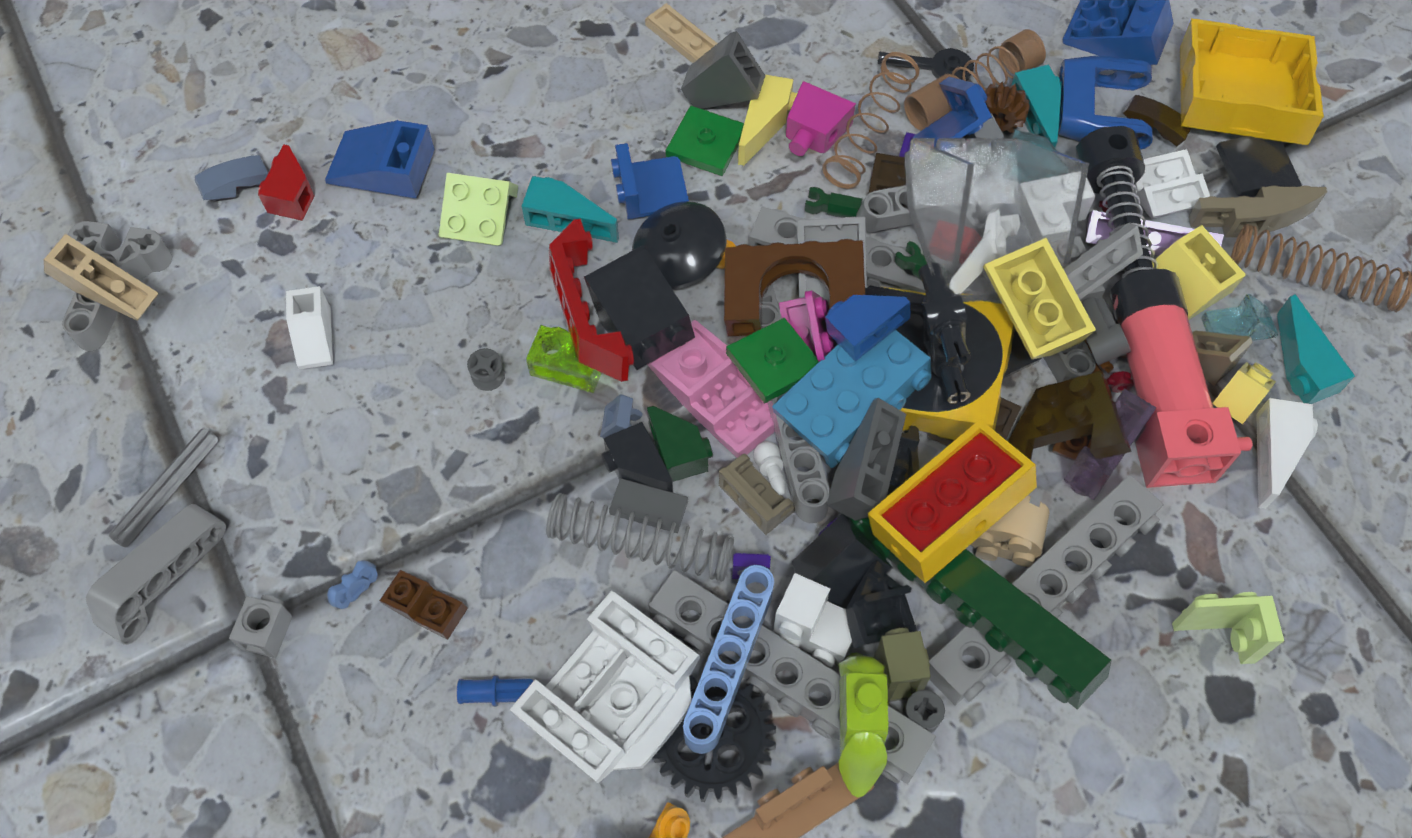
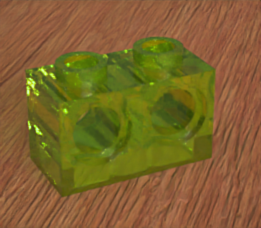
[526,325,602,393]

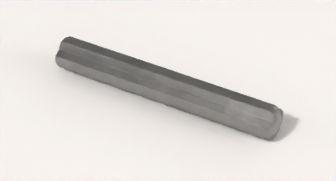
[109,428,218,548]

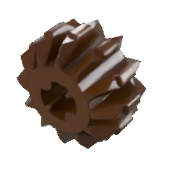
[984,81,1030,133]

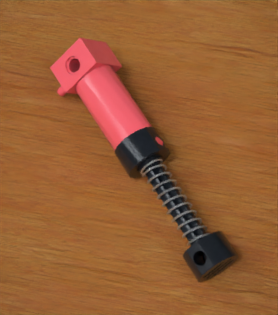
[1076,126,1253,488]

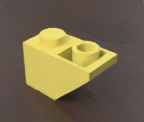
[1212,362,1276,424]

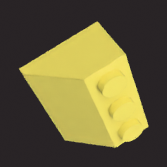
[983,238,1096,359]

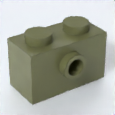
[873,628,931,702]

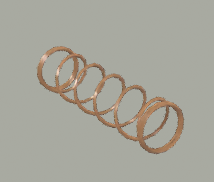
[822,52,920,189]

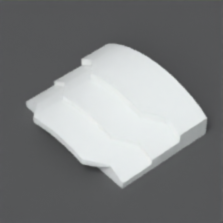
[510,590,700,783]

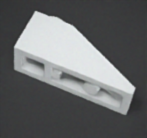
[1256,398,1318,509]

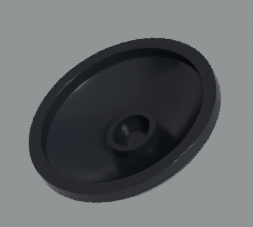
[632,201,727,290]

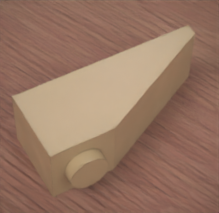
[44,234,159,321]

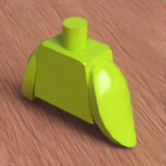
[838,652,888,798]

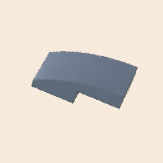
[195,155,268,200]

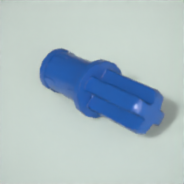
[457,675,534,707]

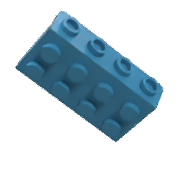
[772,330,931,468]

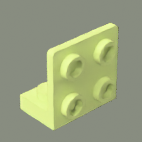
[439,173,518,246]
[1172,592,1284,664]

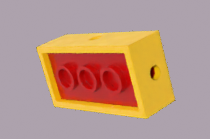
[868,419,1037,583]

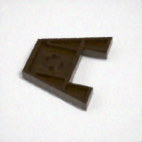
[1008,371,1132,460]

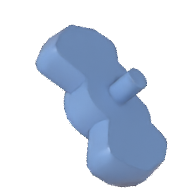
[327,560,378,609]

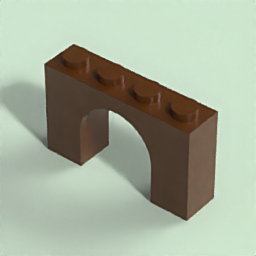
[724,239,865,337]

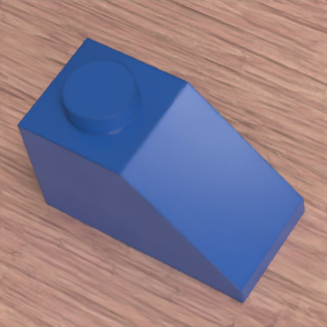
[825,295,910,362]

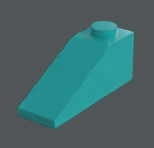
[1011,64,1062,162]
[521,176,619,243]
[1277,294,1355,404]

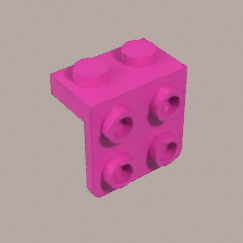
[779,290,836,362]

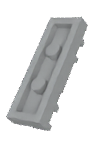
[1062,223,1143,300]

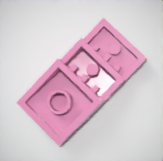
[647,320,775,458]

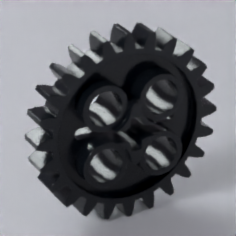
[653,675,776,803]

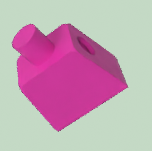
[786,81,856,156]

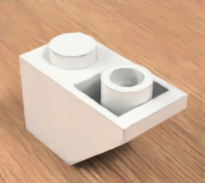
[286,286,333,369]

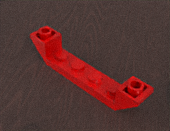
[549,219,634,382]

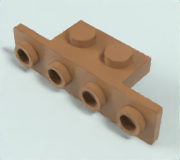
[723,762,874,838]

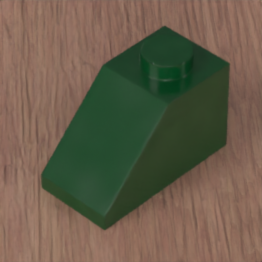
[647,406,713,482]

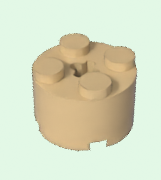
[970,495,1050,567]

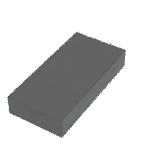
[609,478,688,533]

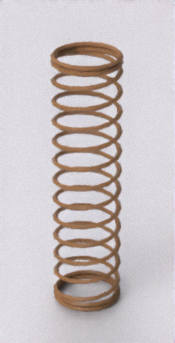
[1231,224,1412,312]

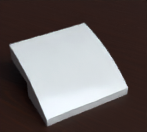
[1132,149,1210,219]

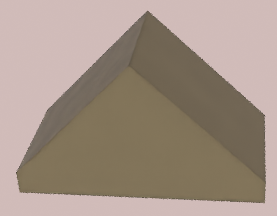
[1192,330,1253,386]

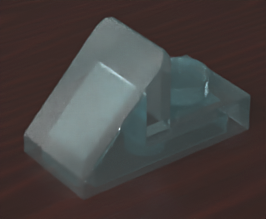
[1201,294,1278,341]

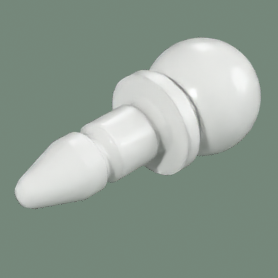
[753,441,785,495]

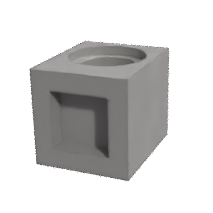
[229,595,293,658]

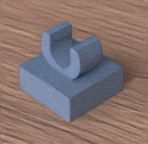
[600,394,643,438]

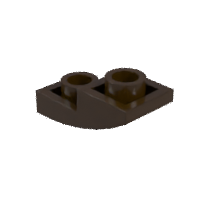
[1123,95,1191,147]

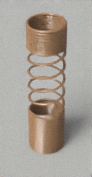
[904,29,1046,131]

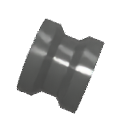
[467,348,505,391]
[902,690,945,733]

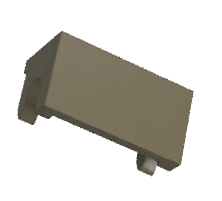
[719,454,795,535]

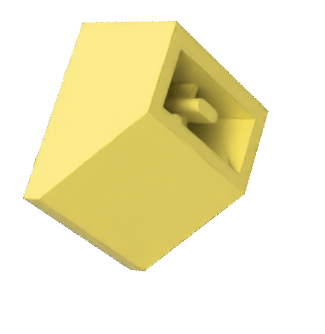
[1152,225,1246,320]

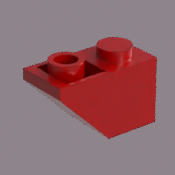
[258,144,315,221]

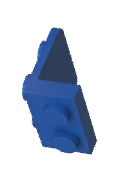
[913,77,992,153]
[611,143,689,219]

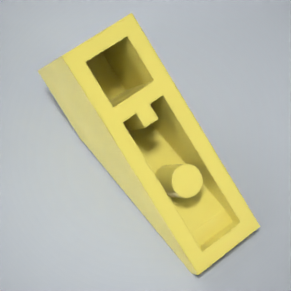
[738,75,797,166]

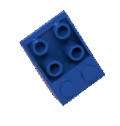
[1062,0,1174,65]
[325,120,435,199]

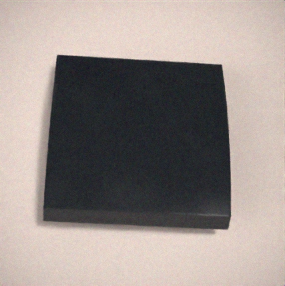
[1216,136,1302,197]

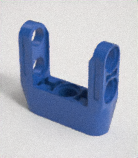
[1058,56,1153,150]

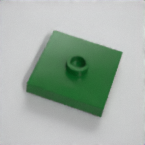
[665,105,744,177]
[726,317,819,404]

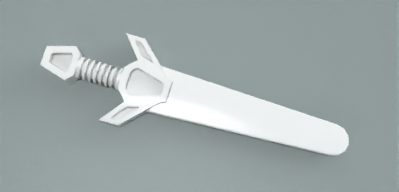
[949,208,1020,294]

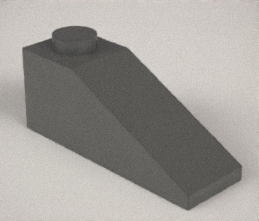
[827,398,906,521]

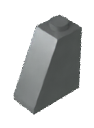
[681,31,766,109]

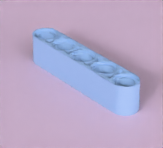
[683,565,774,754]

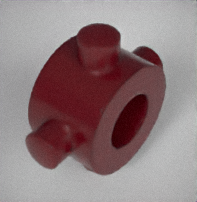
[1106,371,1134,393]

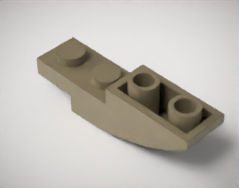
[1189,185,1327,238]

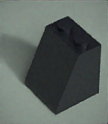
[584,245,695,370]

